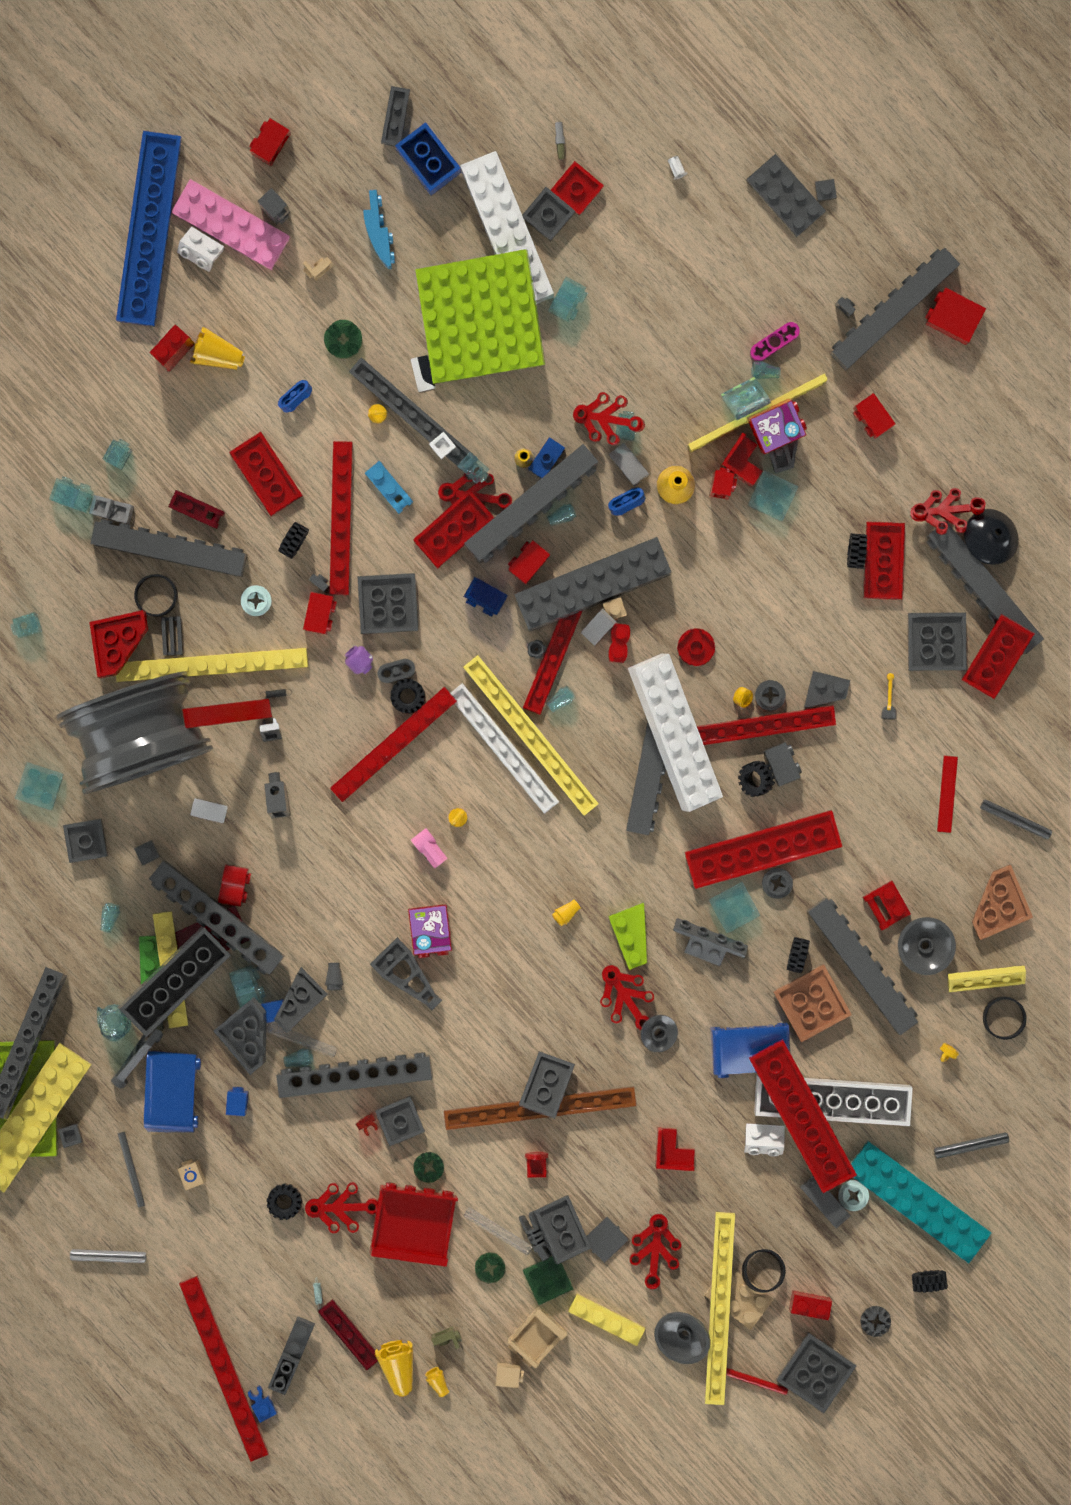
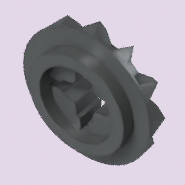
[755,680,786,711]
[762,868,793,899]
[860,1306,891,1337]

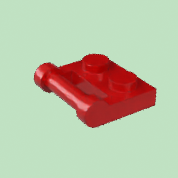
[862,880,911,931]

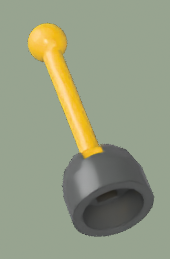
[881,673,897,720]

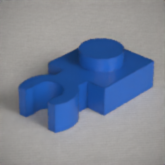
[248,1385,278,1423]

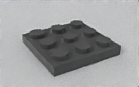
[357,573,418,634]
[908,612,967,671]
[776,1332,856,1413]

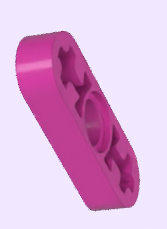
[750,322,800,362]

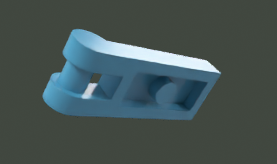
[365,461,413,514]

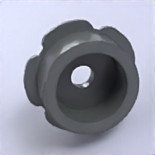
[528,640,546,659]

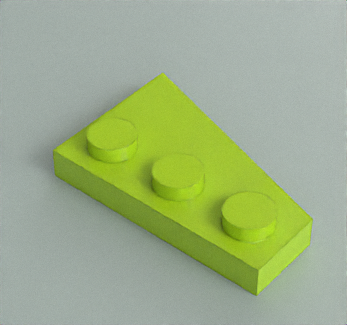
[608,902,647,970]

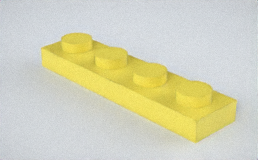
[948,966,1026,992]
[568,1294,645,1346]

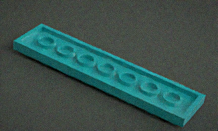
[851,1141,992,1263]

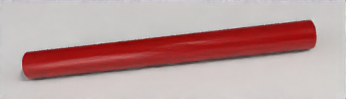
[726,1368,788,1395]

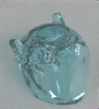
[97,1004,132,1042]

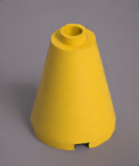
[189,327,245,370]
[657,466,695,504]
[375,1340,413,1397]

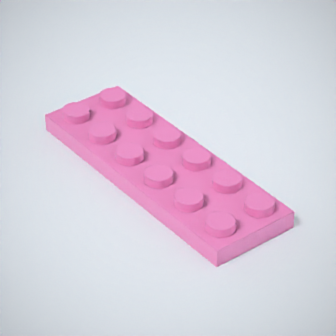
[171,179,290,270]

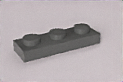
[381,86,410,146]

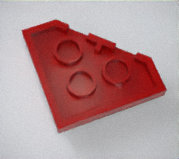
[89,610,148,679]

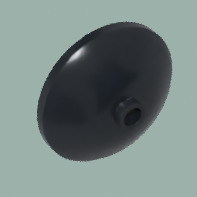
[964,509,1019,565]

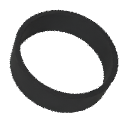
[134,574,178,617]
[983,997,1027,1040]
[742,1249,786,1293]

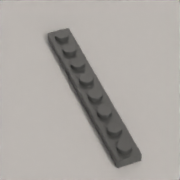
[349,357,477,472]

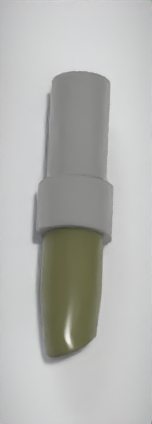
[555,122,565,159]

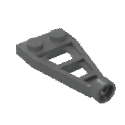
[370,937,442,1011]
[111,1021,164,1089]

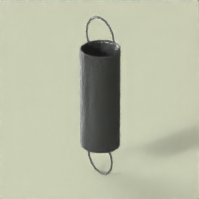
[260,689,292,698]

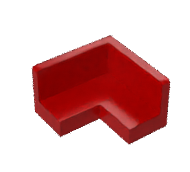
[720,433,763,488]
[655,1127,695,1171]

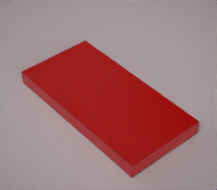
[229,432,303,517]
[413,489,495,569]
[863,522,905,600]
[962,614,1035,700]

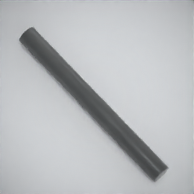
[117,1131,145,1208]

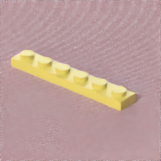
[153,911,188,1028]

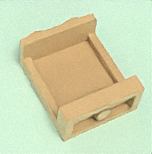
[508,1305,567,1368]

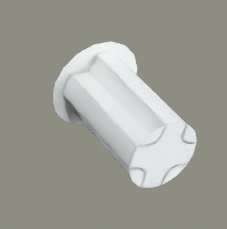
[668,156,687,180]

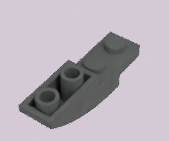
[268,1316,315,1395]

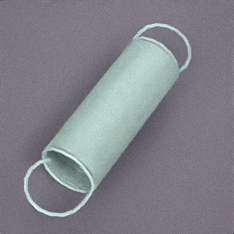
[313,1277,323,1310]

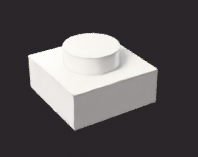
[429,432,456,460]

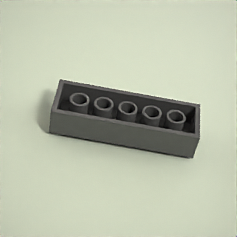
[117,927,231,1037]

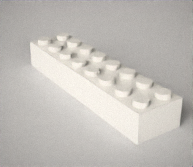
[460,151,554,304]
[628,654,723,812]
[754,1075,913,1126]

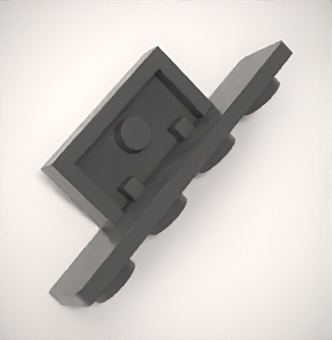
[673,918,748,966]

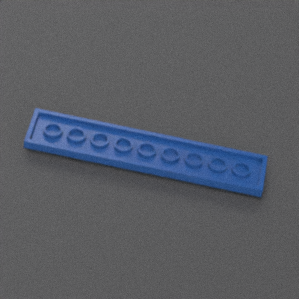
[116,131,182,327]

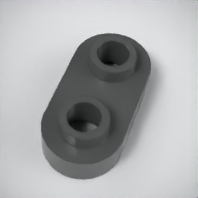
[377,659,415,683]

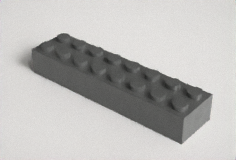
[465,444,598,563]
[514,537,672,632]

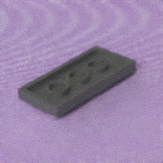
[746,154,826,237]

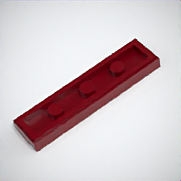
[318,1299,378,1371]

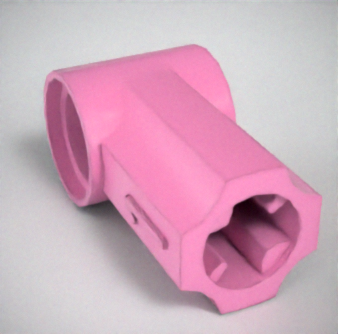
[411,828,448,868]

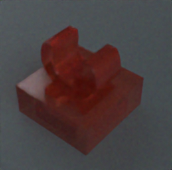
[355,1112,378,1136]

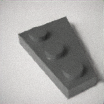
[274,967,328,1033]

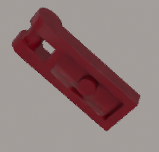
[168,490,225,529]

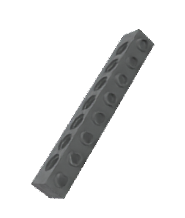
[149,861,285,975]
[0,967,67,1119]
[276,1052,433,1098]

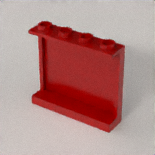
[369,1182,458,1267]

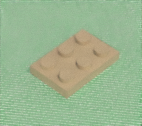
[704,1268,774,1330]

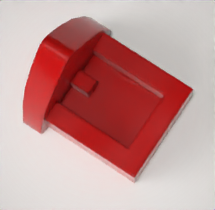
[525,1152,548,1178]

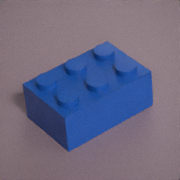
[395,122,461,196]

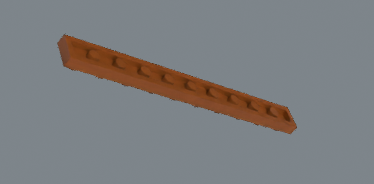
[444,1086,636,1130]

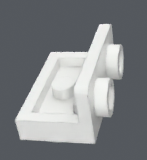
[177,227,224,272]
[744,1124,785,1156]

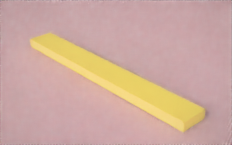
[687,373,828,453]

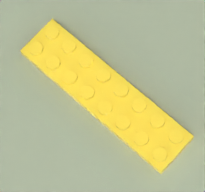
[0,1043,92,1192]

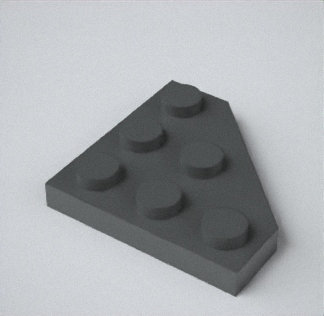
[214,997,266,1075]

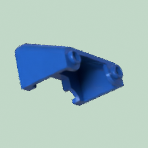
[710,1023,790,1078]
[144,1051,201,1133]

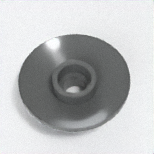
[641,1015,678,1052]

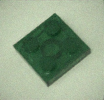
[523,1256,573,1305]

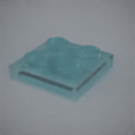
[721,377,771,420]
[747,471,799,522]
[15,762,64,810]
[708,882,761,934]

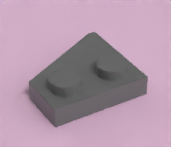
[768,439,798,474]
[804,671,851,708]

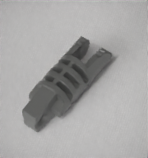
[519,1211,552,1261]

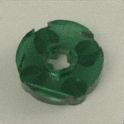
[324,320,363,359]

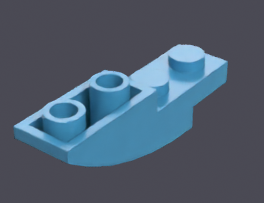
[363,190,395,269]

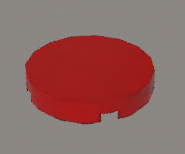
[677,628,715,667]

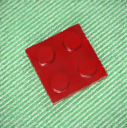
[551,161,604,216]

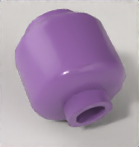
[345,646,373,674]

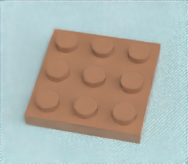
[773,964,852,1043]

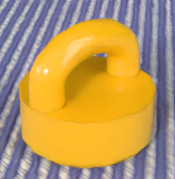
[368,404,387,424]
[733,687,753,708]
[448,808,467,827]
[940,1043,959,1062]

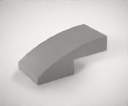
[609,443,649,487]
[89,495,134,525]
[581,609,616,646]

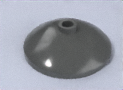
[898,917,956,975]
[654,1312,711,1364]

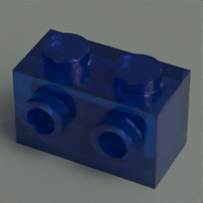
[463,576,508,617]

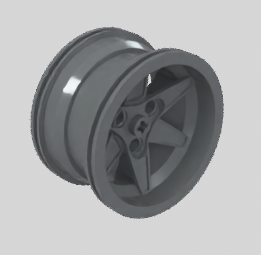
[56,671,213,794]

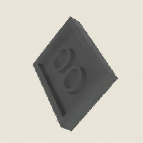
[519,1051,575,1119]
[533,1195,591,1264]

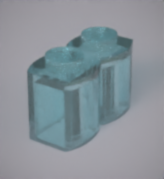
[548,277,588,322]
[49,476,95,514]
[229,965,266,1008]

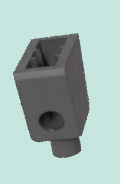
[264,772,290,819]

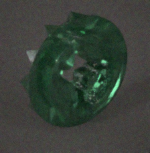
[413,1152,444,1183]
[475,1252,505,1284]

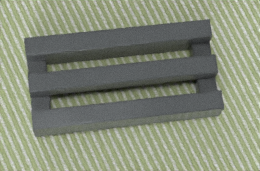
[161,616,183,656]

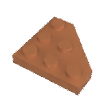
[972,864,1033,940]

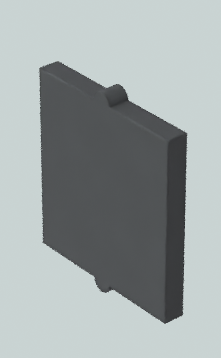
[587,1217,629,1263]

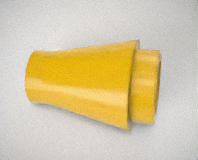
[514,449,533,468]
[552,900,581,926]
[425,1367,449,1397]

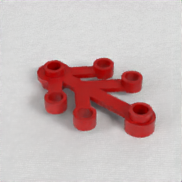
[573,392,645,446]
[438,470,512,509]
[910,488,986,535]
[600,965,654,1030]
[305,1182,378,1233]
[629,1214,681,1289]

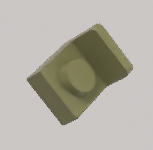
[431,1326,462,1349]

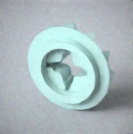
[241,585,272,616]
[838,1180,869,1211]

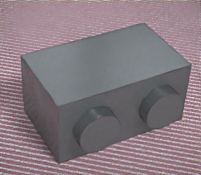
[258,188,290,225]
[763,742,802,787]

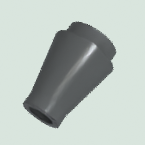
[325,963,344,991]

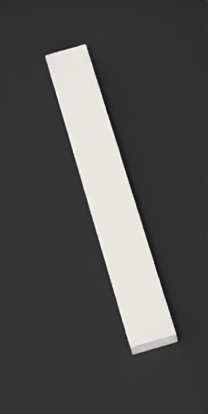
[451,683,559,814]

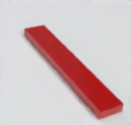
[523,610,583,715]
[182,699,272,728]

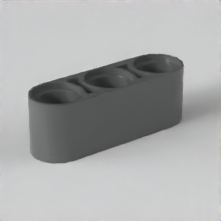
[800,1176,851,1229]

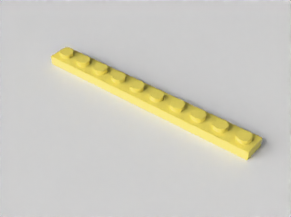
[116,648,308,682]
[463,655,599,816]
[705,1212,735,1405]

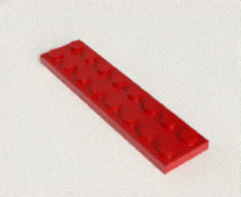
[684,810,843,889]
[749,1039,857,1193]

